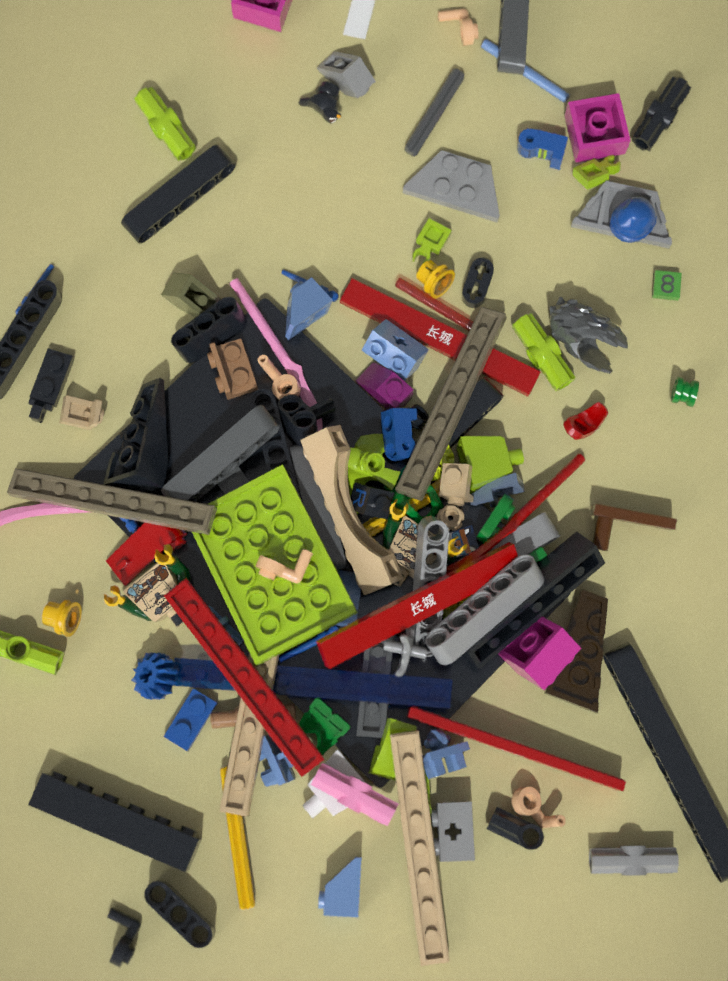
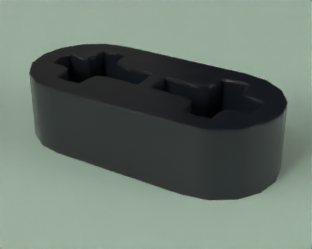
[462,258,494,308]

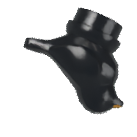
[299,81,341,124]

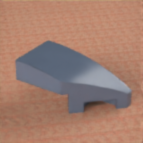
[470,473,525,507]

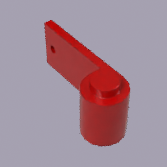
[106,523,187,586]

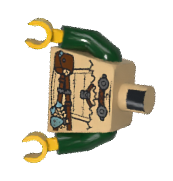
[383,499,467,587]
[104,544,191,628]

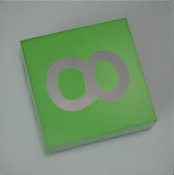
[652,270,682,301]

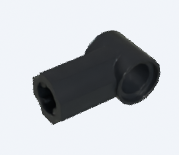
[487,807,544,850]

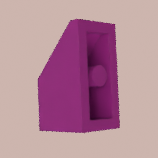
[355,362,414,410]

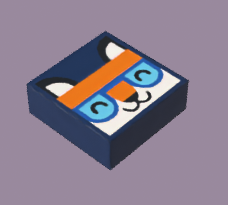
[448,525,479,560]

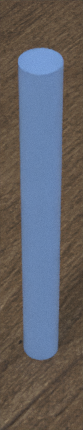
[481,39,570,103]

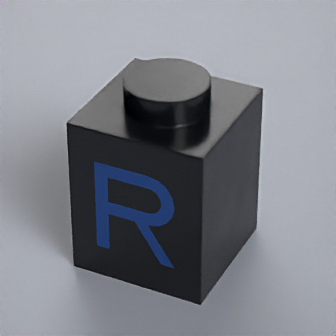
[351,482,394,520]

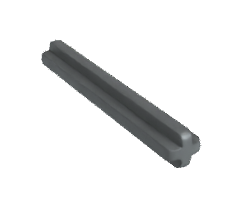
[405,68,465,157]

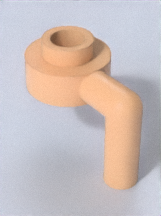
[438,9,478,46]
[258,355,301,400]
[255,549,313,583]
[512,787,566,828]

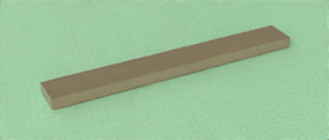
[396,307,507,501]
[7,468,217,535]

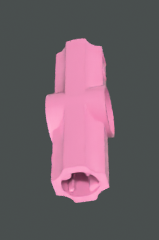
[311,763,399,826]

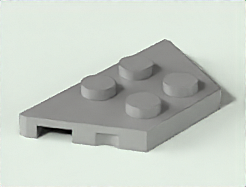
[403,150,500,223]
[571,181,672,248]

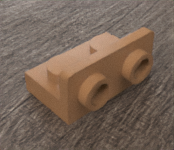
[207,339,258,400]

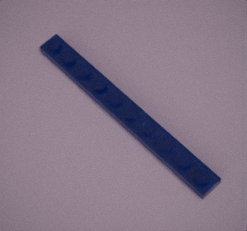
[172,658,453,709]

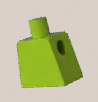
[456,436,524,494]

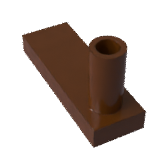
[590,504,677,551]

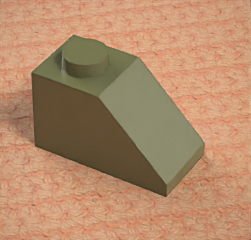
[161,273,221,317]

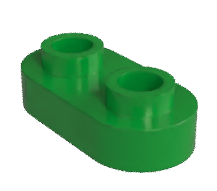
[476,494,516,544]

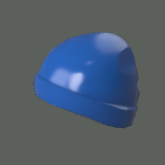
[610,197,657,243]

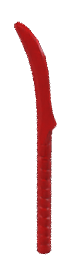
[446,454,585,573]

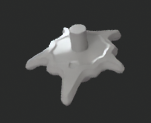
[383,625,427,678]

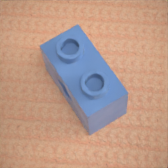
[362,319,429,381]

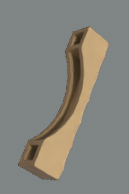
[300,425,404,595]

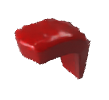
[563,402,608,440]

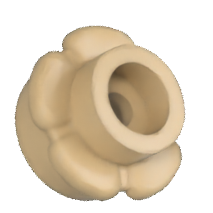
[437,505,464,531]

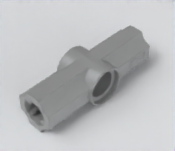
[589,846,679,876]

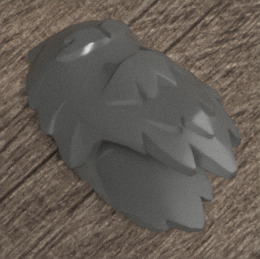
[549,297,628,374]

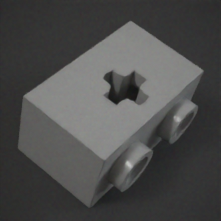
[431,802,475,862]

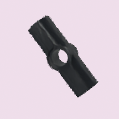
[632,77,691,151]

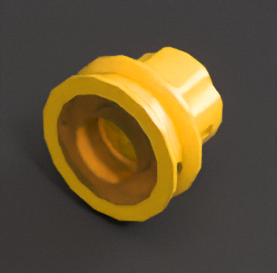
[416,260,455,299]
[42,600,82,637]

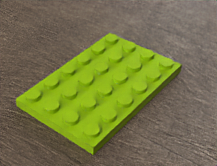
[192,464,358,666]

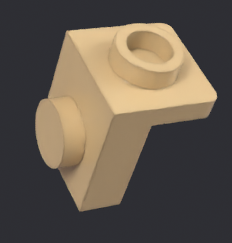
[59,395,104,430]
[439,463,474,506]

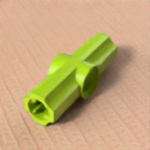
[134,87,196,161]
[512,313,576,392]
[0,630,64,675]

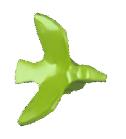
[347,434,400,515]

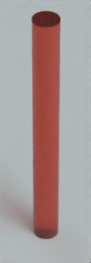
[395,277,474,331]

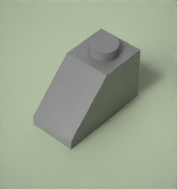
[317,51,375,98]

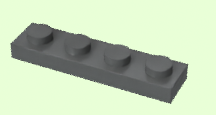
[356,635,395,738]

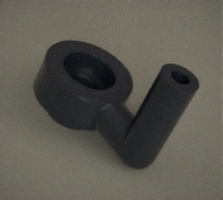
[107,907,141,968]

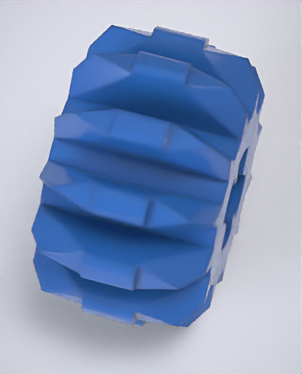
[131,652,179,700]

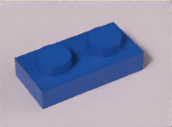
[163,688,218,752]

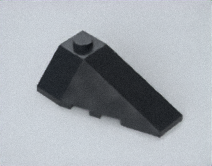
[103,378,168,493]

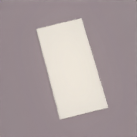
[343,0,375,39]

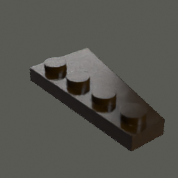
[544,589,608,713]

